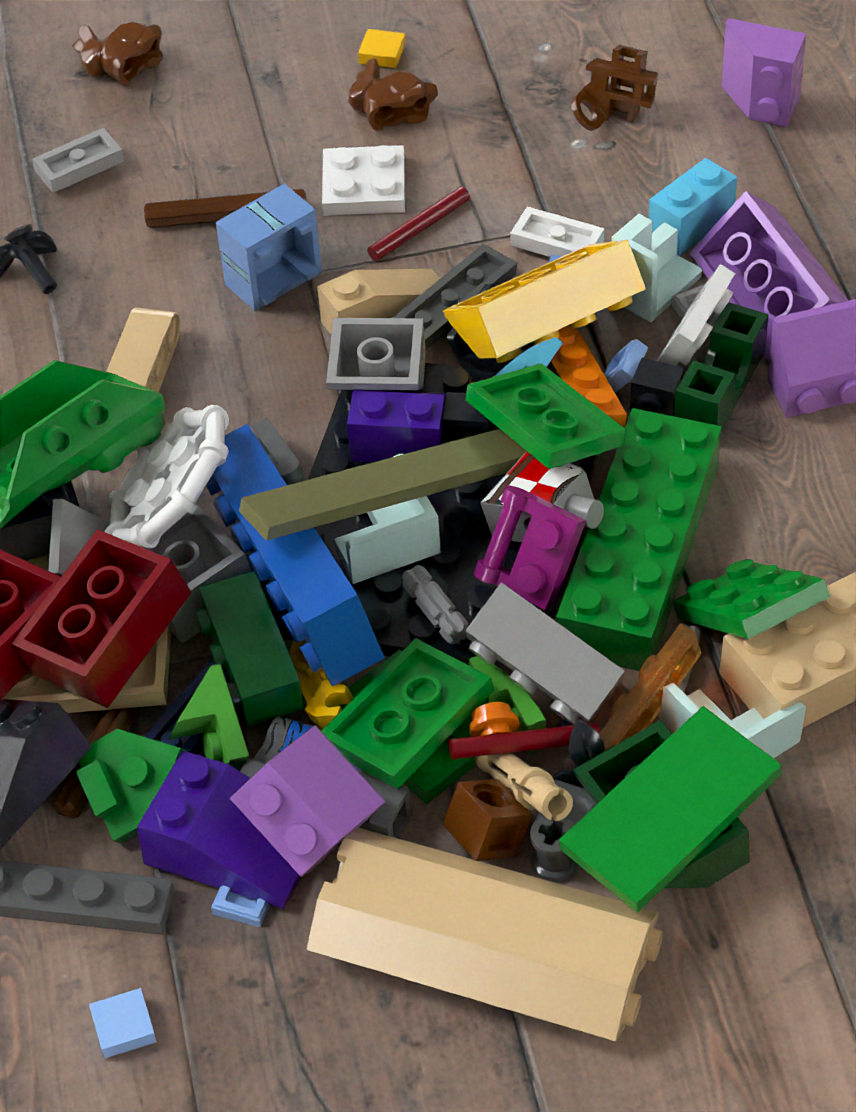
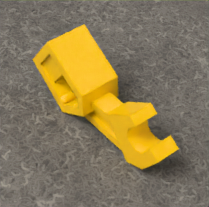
[289,640,354,729]

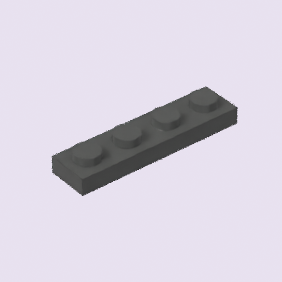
[393,243,518,351]
[0,860,174,935]

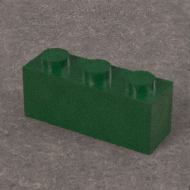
[195,571,304,727]

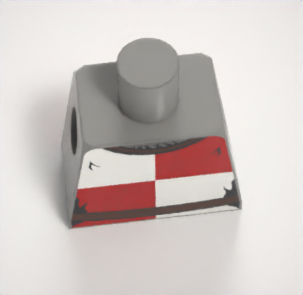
[480,451,604,542]

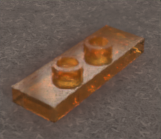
[599,623,701,752]

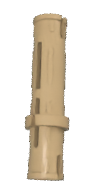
[475,753,573,821]

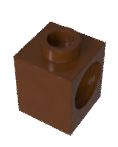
[443,779,533,861]

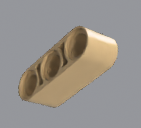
[106,307,180,392]

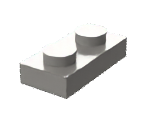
[32,128,124,193]

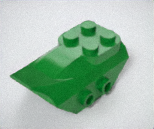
[0,360,166,529]

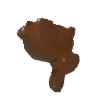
[72,22,163,85]
[348,58,438,131]

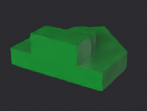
[76,729,186,844]

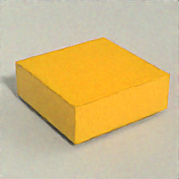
[358,29,406,68]

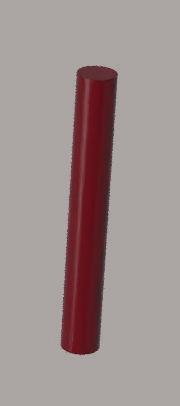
[367,186,470,262]
[449,722,601,760]

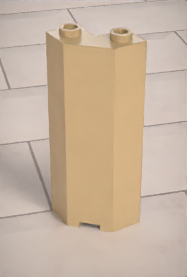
[306,828,663,1041]

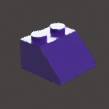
[347,390,446,462]

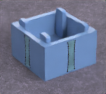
[216,184,322,311]

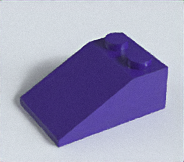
[137,750,302,909]

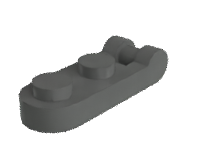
[250,417,306,485]

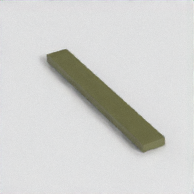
[239,429,526,541]

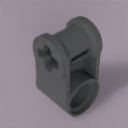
[530,780,597,882]

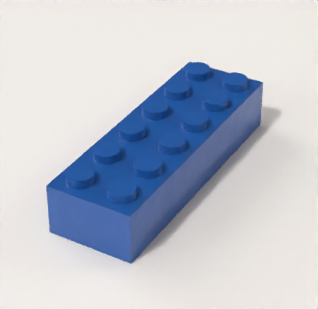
[205,424,385,687]

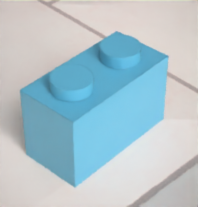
[649,158,737,256]

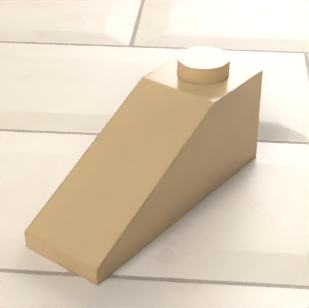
[317,269,440,336]

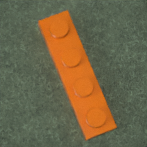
[533,326,627,428]

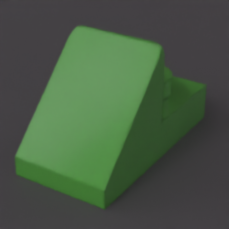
[168,664,249,771]

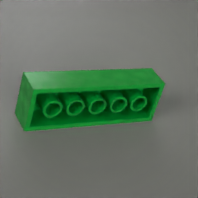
[556,408,722,674]

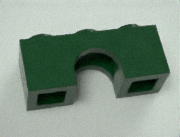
[675,302,769,431]

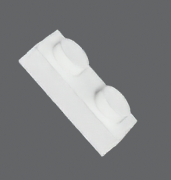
[510,207,604,257]

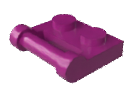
[473,485,586,610]

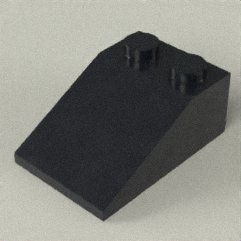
[0,699,92,850]

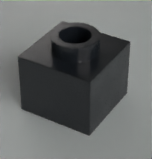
[630,358,685,417]
[442,392,493,444]

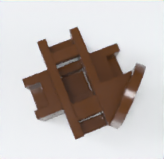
[571,45,658,131]

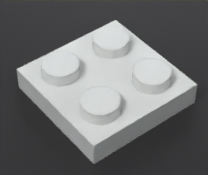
[322,145,405,216]
[657,264,736,366]

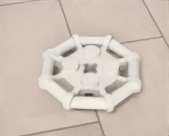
[105,405,229,550]

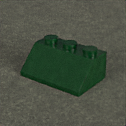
[574,720,750,889]

